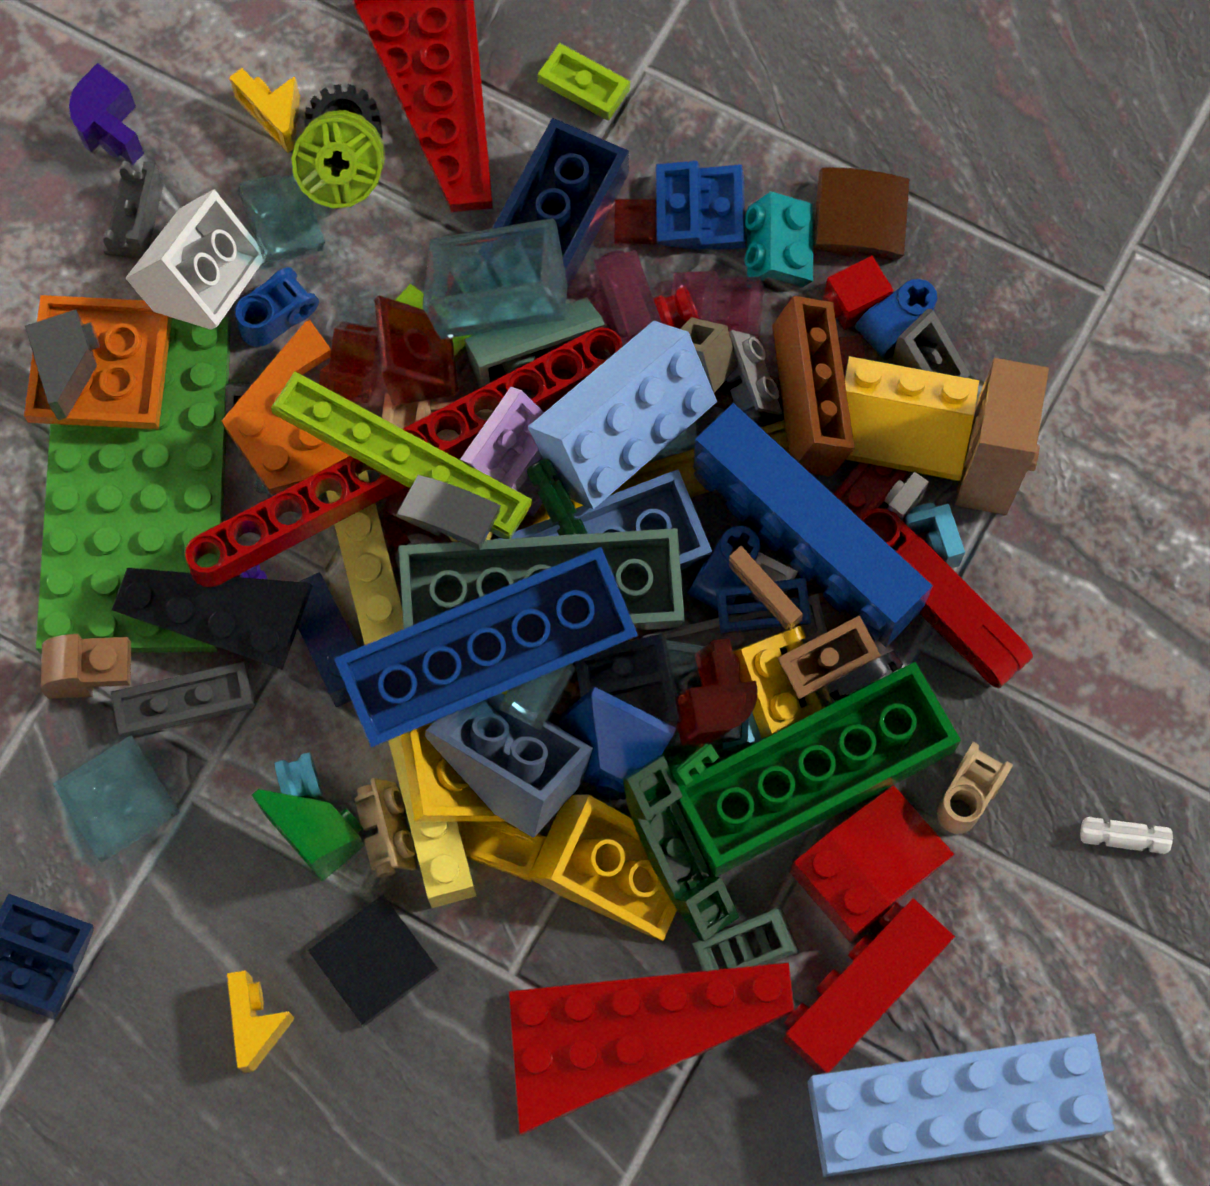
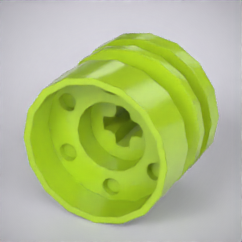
[291,110,385,208]

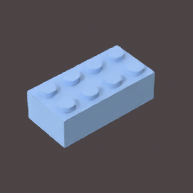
[528,321,717,509]

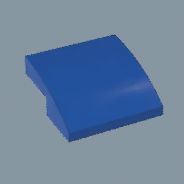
[656,160,746,250]

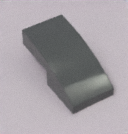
[397,475,500,551]

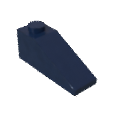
[298,572,358,708]

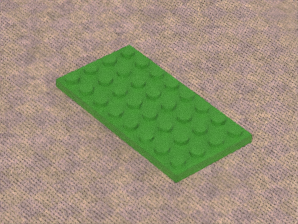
[36,317,231,654]

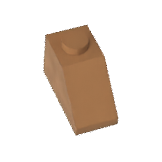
[777,616,881,699]

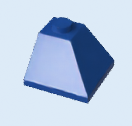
[559,687,676,800]

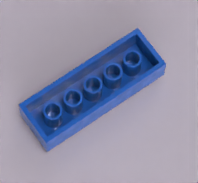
[693,403,933,647]
[334,547,638,747]

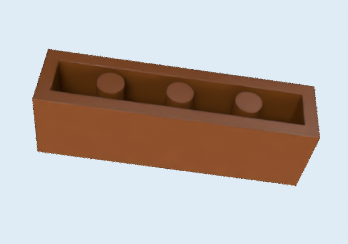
[772,296,855,477]

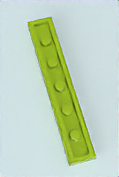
[271,371,532,539]

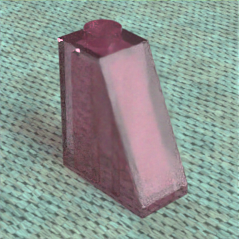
[594,250,661,347]

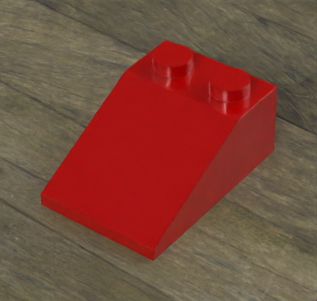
[790,785,955,943]

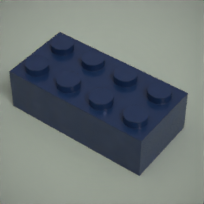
[476,118,629,310]

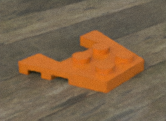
[222,319,350,495]

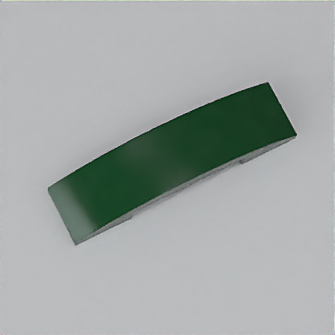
[623,755,740,941]

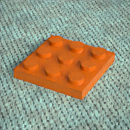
[24,295,172,429]

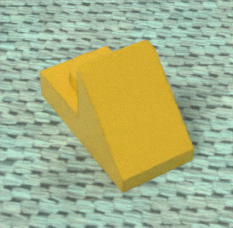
[229,68,300,153]
[227,970,294,1073]

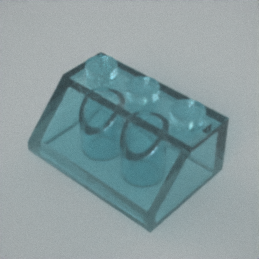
[423,218,567,339]

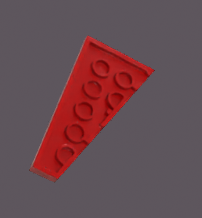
[509,962,794,1135]

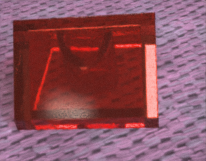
[374,295,459,406]

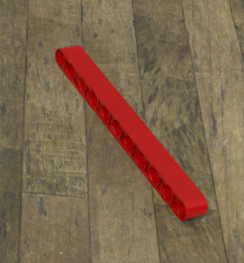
[185,327,623,587]

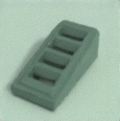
[692,908,799,971]

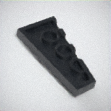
[112,568,313,670]

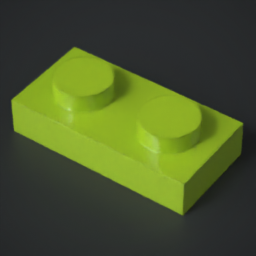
[537,43,630,121]

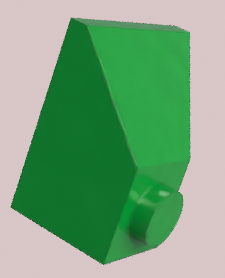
[251,789,364,882]

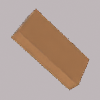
[729,546,803,630]

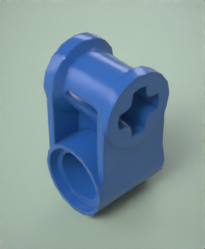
[235,267,319,347]
[855,279,937,360]
[687,526,760,611]

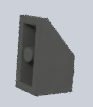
[25,310,100,420]

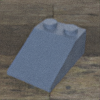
[425,693,593,838]

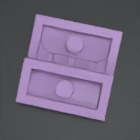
[460,387,544,517]

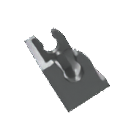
[103,161,164,259]

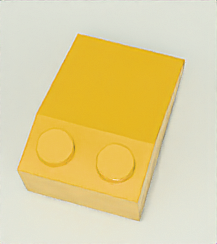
[528,795,677,941]

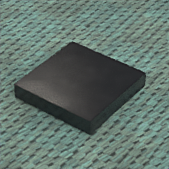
[308,895,439,1027]

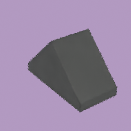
[891,309,970,378]

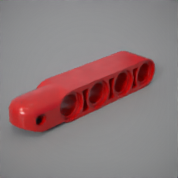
[860,508,1033,689]

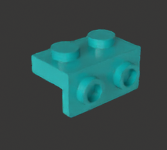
[745,191,813,287]

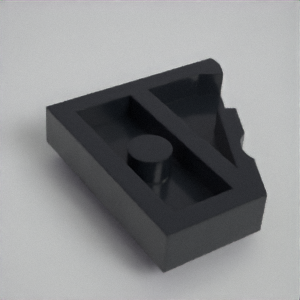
[574,633,683,724]

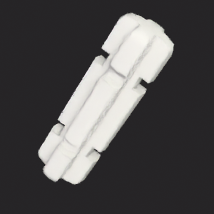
[1080,817,1173,854]

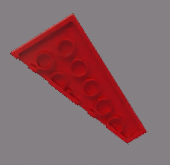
[352,0,493,212]

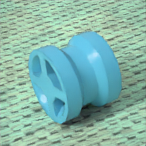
[274,752,322,798]

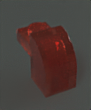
[319,321,385,404]
[677,639,757,746]

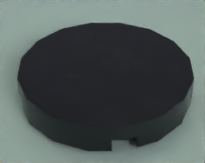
[815,650,903,707]

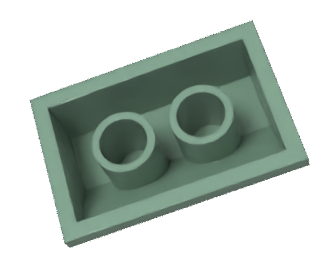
[464,297,605,388]

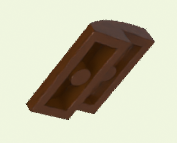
[813,167,910,261]

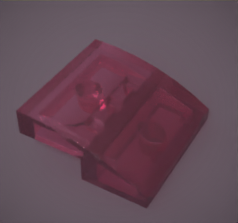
[672,271,765,341]

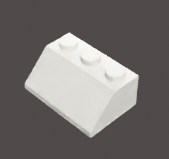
[126,189,267,330]

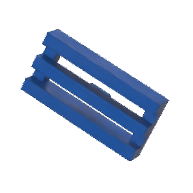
[715,578,811,634]

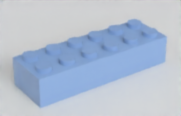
[807,1034,1115,1177]

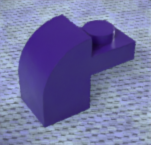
[69,63,144,165]

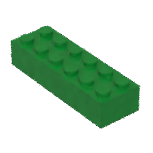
[677,662,961,877]

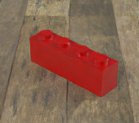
[783,898,955,1075]

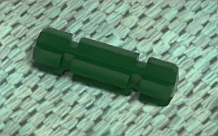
[527,459,587,536]

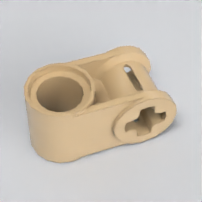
[937,742,1013,834]

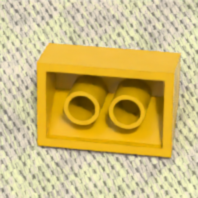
[844,356,979,481]

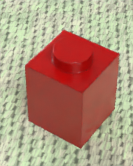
[822,255,894,330]

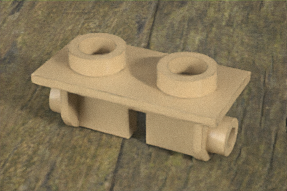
[354,778,417,878]

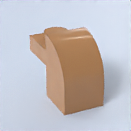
[41,634,131,699]

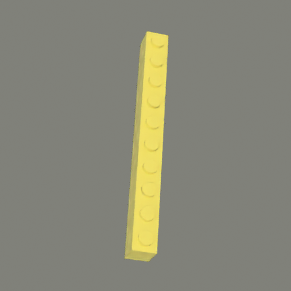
[326,471,476,908]

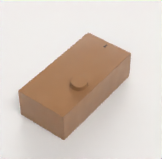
[955,358,1049,515]

